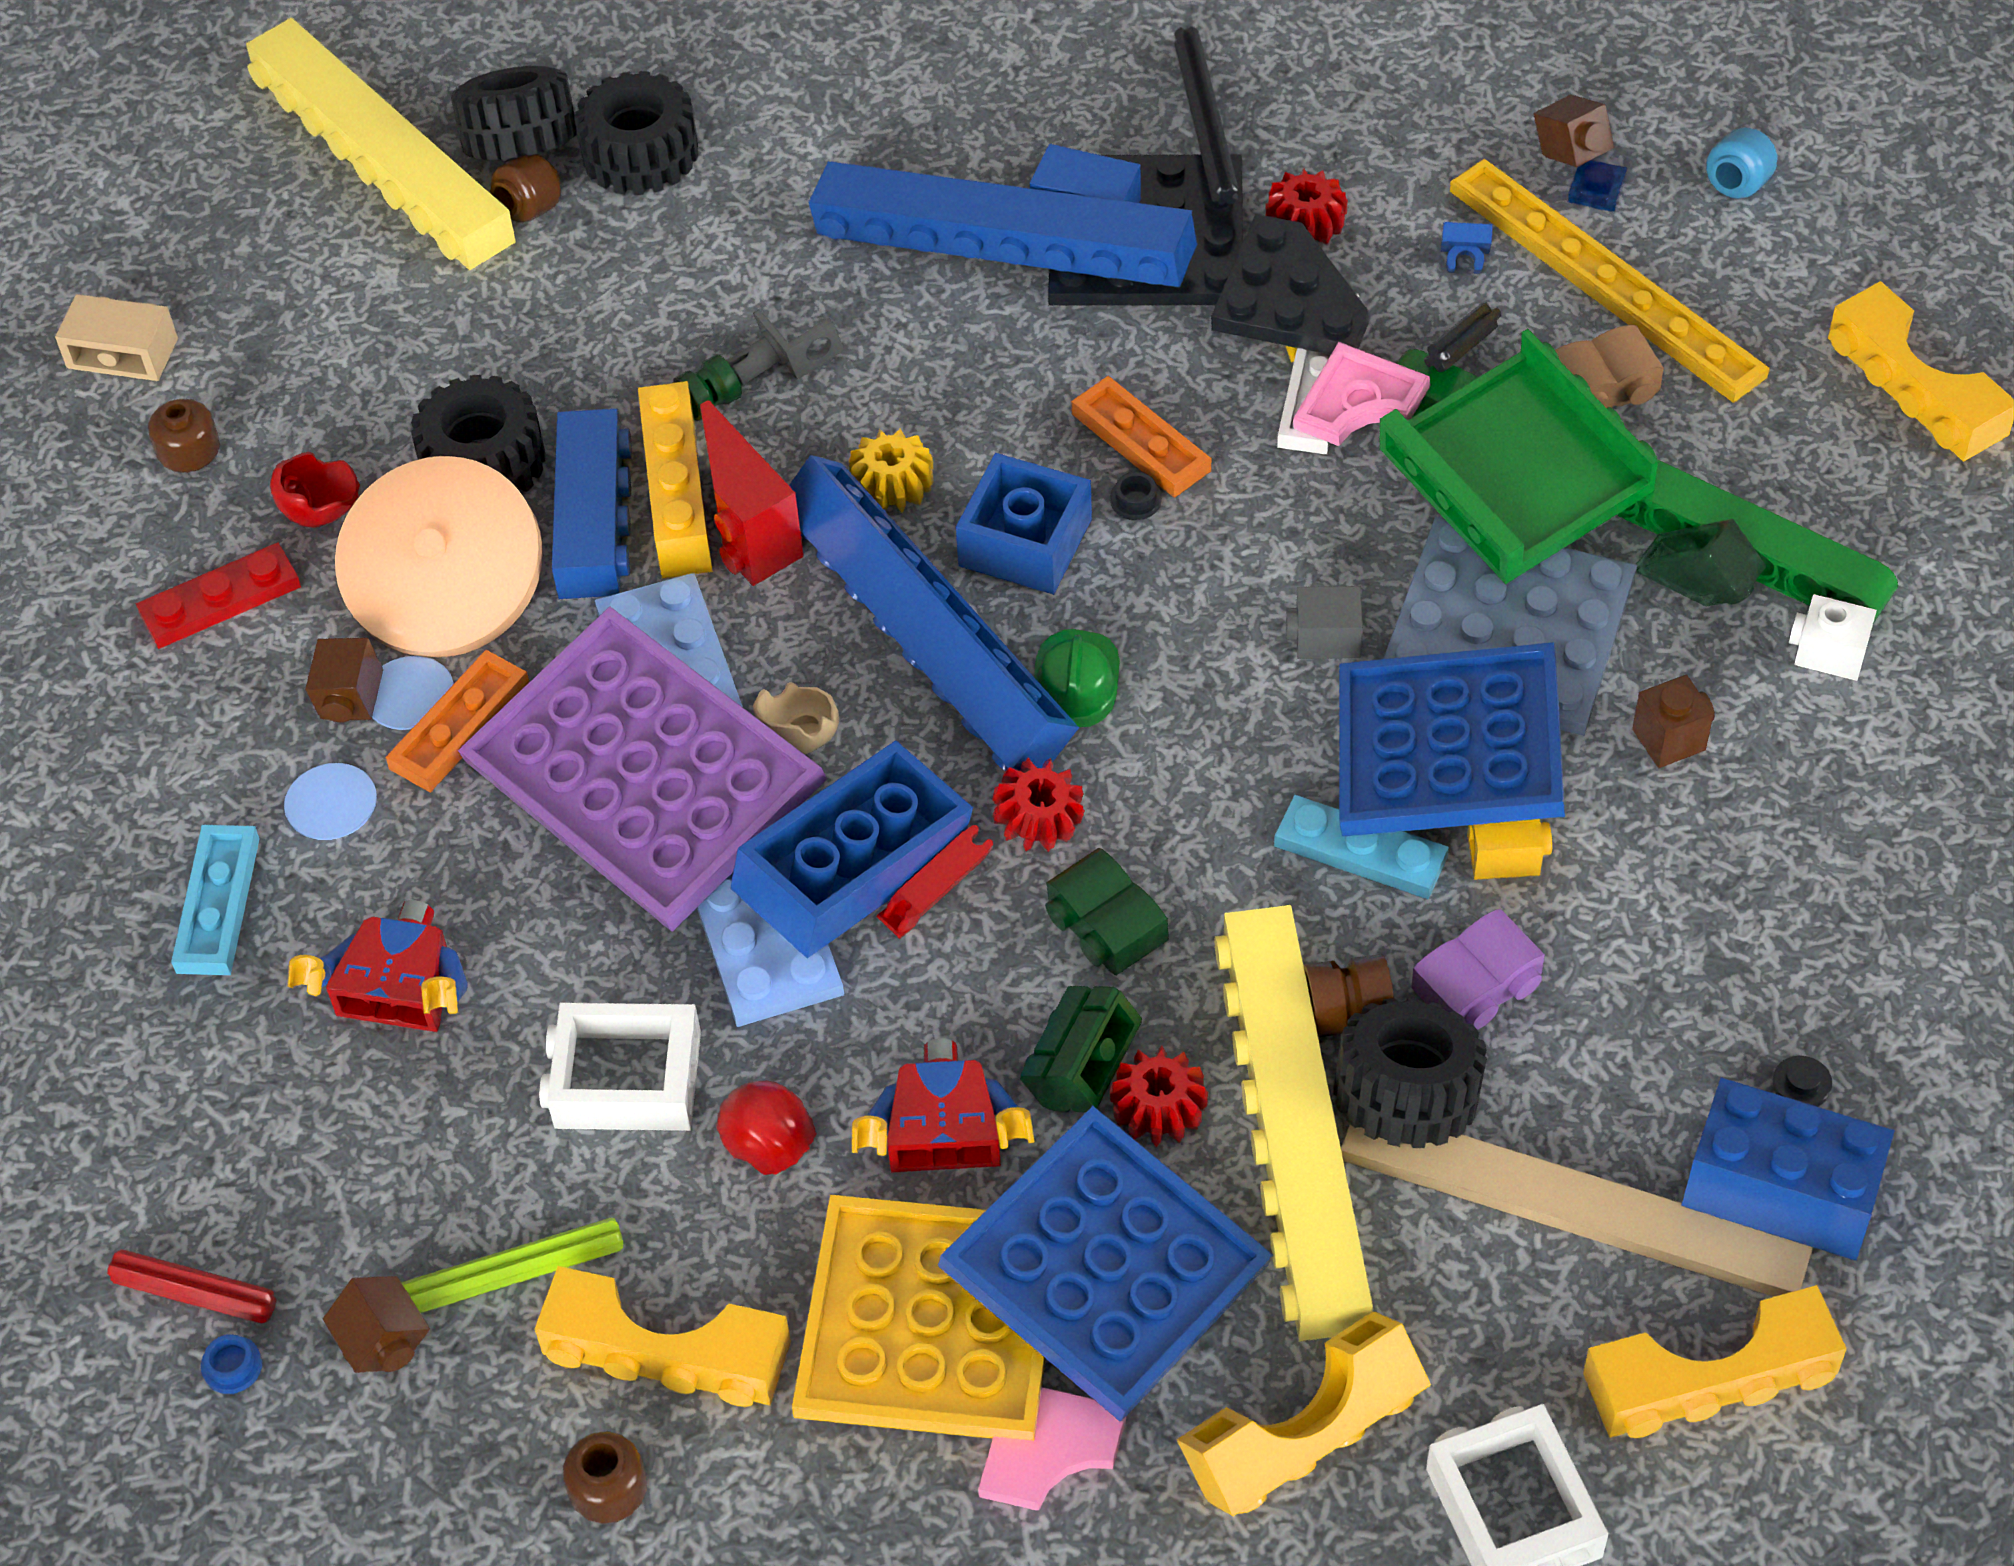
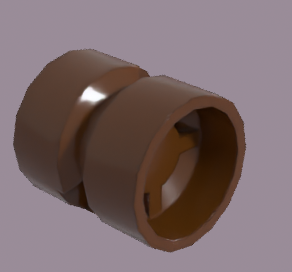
[1303,954,1394,1037]

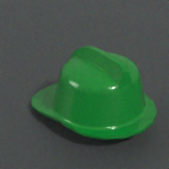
[1034,629,1120,728]

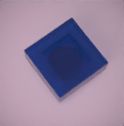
[1568,160,1627,213]

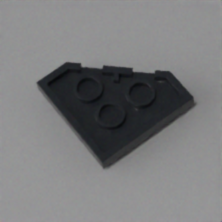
[1211,214,1368,355]

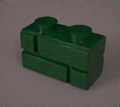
[1020,986,1142,1113]

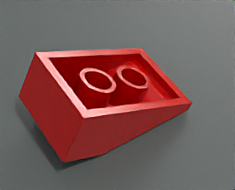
[700,400,804,586]

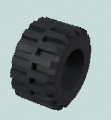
[451,66,577,161]
[575,71,698,195]
[411,375,546,492]
[1333,998,1487,1148]

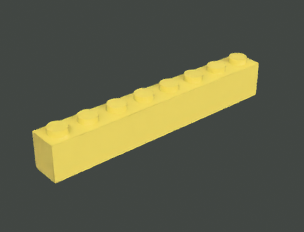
[246,17,516,270]
[1214,905,1373,1341]

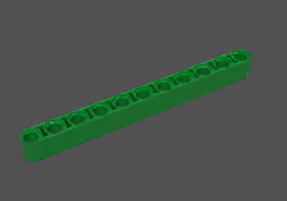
[1396,349,1898,624]

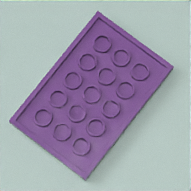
[458,606,827,932]

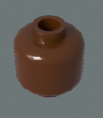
[490,154,561,223]
[148,398,220,473]
[563,1431,647,1524]

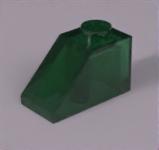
[1635,519,1766,607]

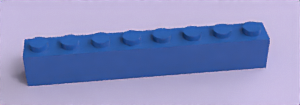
[808,161,1197,287]
[789,455,1079,771]

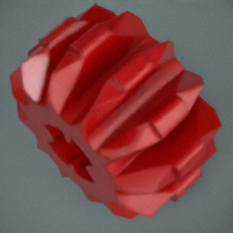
[1265,167,1348,245]
[992,757,1085,852]
[1110,1045,1208,1148]

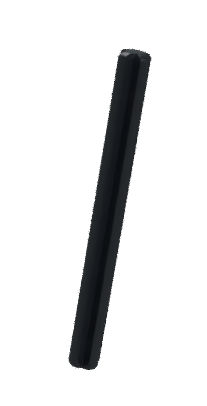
[1174,26,1238,206]

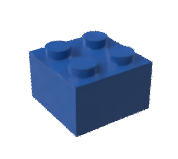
[956,453,1092,595]

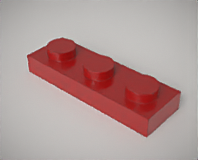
[135,542,301,649]

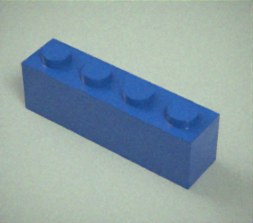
[552,409,632,599]

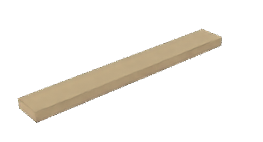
[1341,1124,1813,1297]

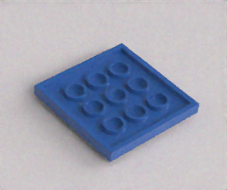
[1339,642,1565,837]
[938,1106,1273,1422]

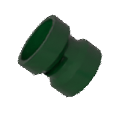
[673,354,742,421]

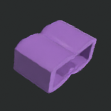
[1411,909,1545,1030]

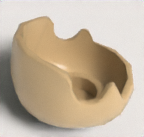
[752,682,839,754]

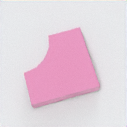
[1293,342,1430,446]
[978,1388,1127,1511]

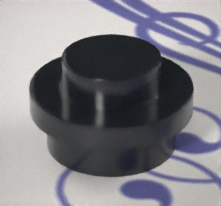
[1110,472,1161,520]
[1772,1055,1832,1107]

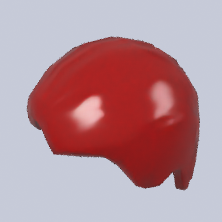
[270,452,360,528]
[716,1080,817,1175]

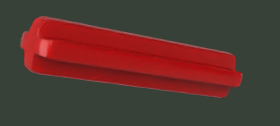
[107,1249,277,1323]

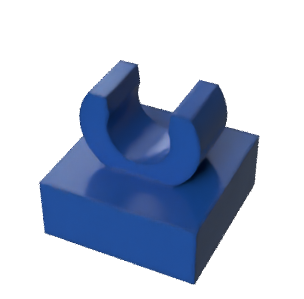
[1441,222,1493,274]

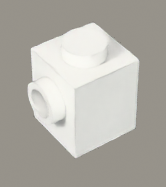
[1789,594,1877,681]

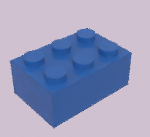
[1681,1078,1895,1261]

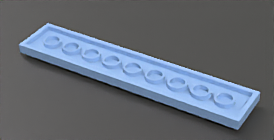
[595,573,844,1027]

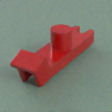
[876,825,993,939]

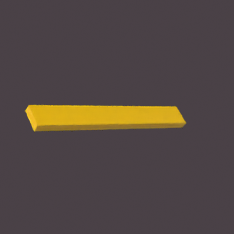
[1449,158,1770,403]

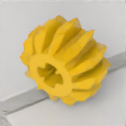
[849,428,933,514]

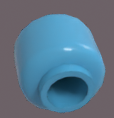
[1706,127,1778,199]

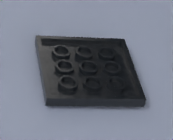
[1048,154,1243,306]

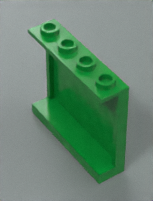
[1380,328,1658,584]

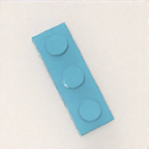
[1274,795,1449,900]
[171,825,260,975]

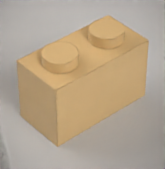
[55,294,178,381]

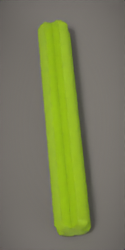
[401,1218,623,1313]

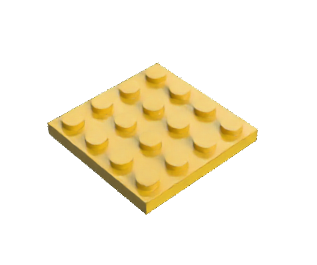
[792,1195,1046,1441]

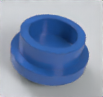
[201,1334,262,1394]

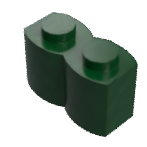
[1045,848,1169,976]

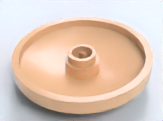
[335,456,543,657]

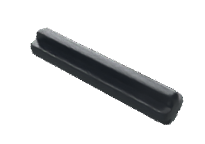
[1424,302,1502,373]

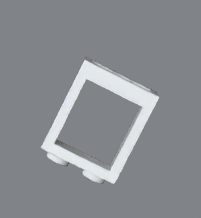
[540,1003,701,1131]
[1426,1404,1608,1566]

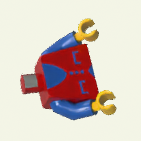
[287,900,468,1032]
[852,1038,1035,1173]

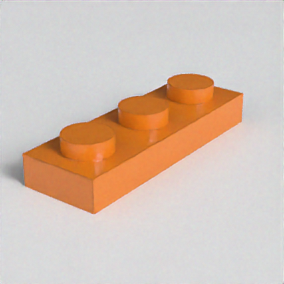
[1071,376,1212,498]
[386,650,529,793]

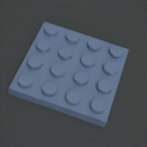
[1383,516,1637,736]

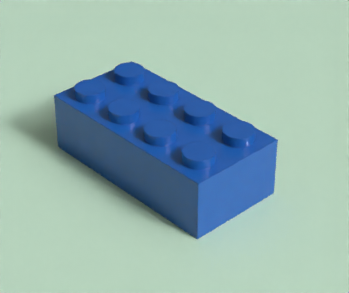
[730,740,973,959]

